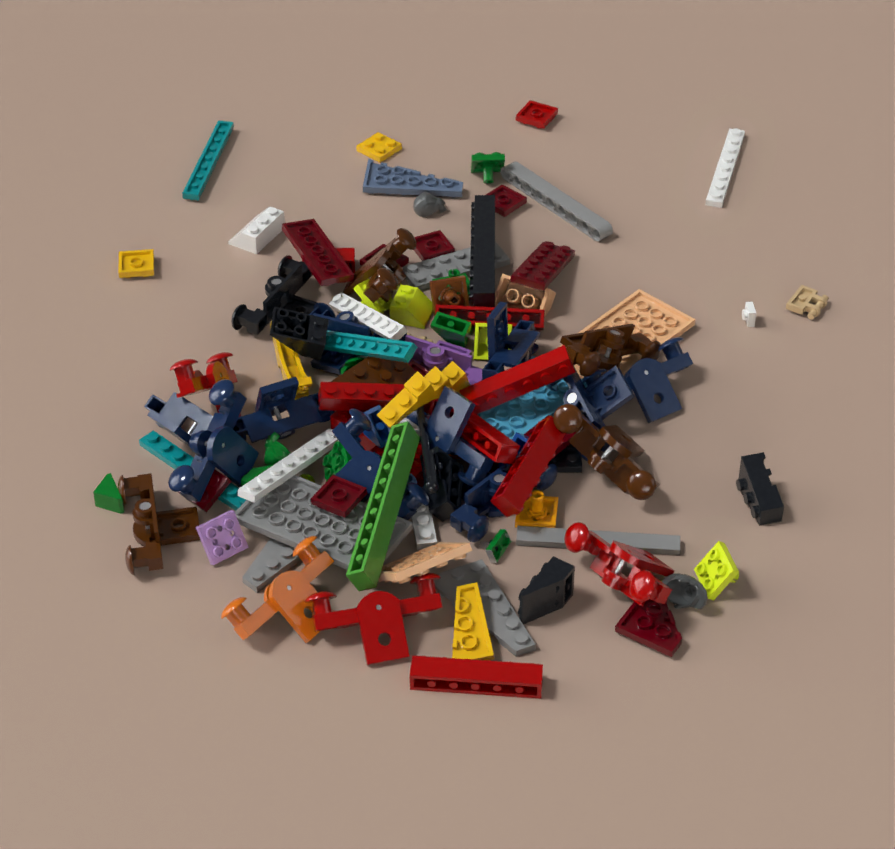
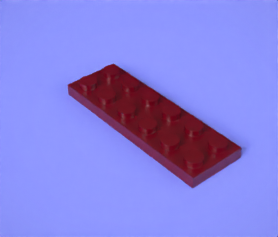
[282,219,354,286]
[510,241,575,291]

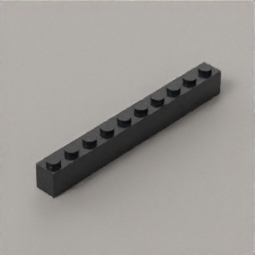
[470,195,495,307]

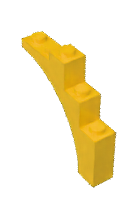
[270,321,312,400]
[377,361,470,429]

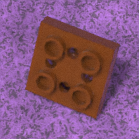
[429,275,469,317]

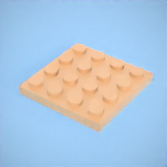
[378,542,472,584]

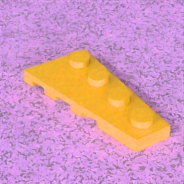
[452,582,494,660]

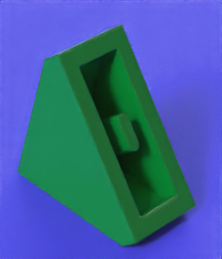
[93,473,124,514]

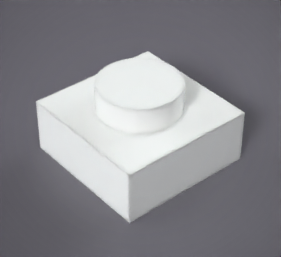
[742,302,756,327]

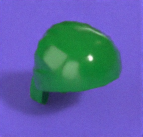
[264,432,291,466]

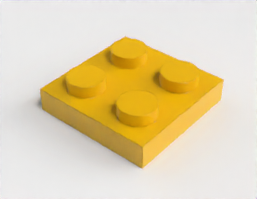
[356,132,402,163]
[118,249,154,278]

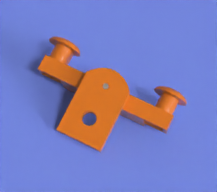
[221,536,334,643]

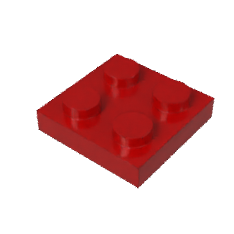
[516,100,558,129]

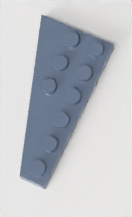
[363,159,463,197]

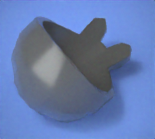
[413,192,446,217]

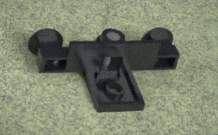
[231,255,318,335]

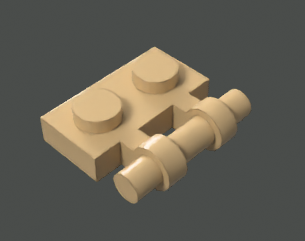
[786,285,829,320]

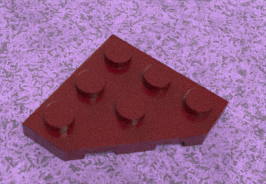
[615,599,682,657]

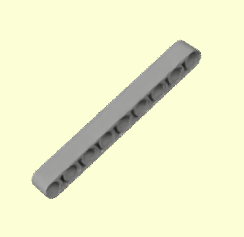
[501,161,613,241]

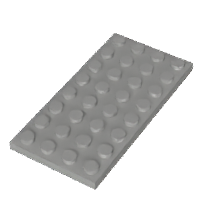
[235,475,413,570]

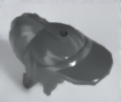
[662,573,708,609]

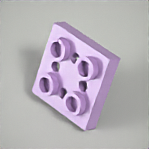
[196,510,249,565]

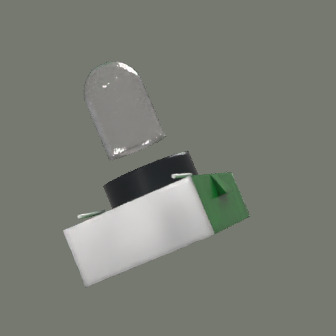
[479,529,512,563]

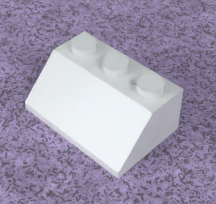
[228,207,285,254]

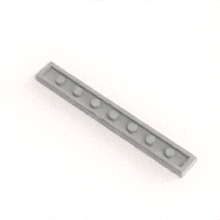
[516,526,680,555]

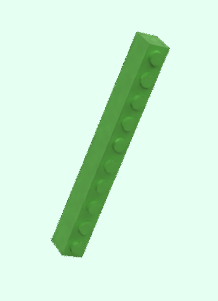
[346,421,420,591]

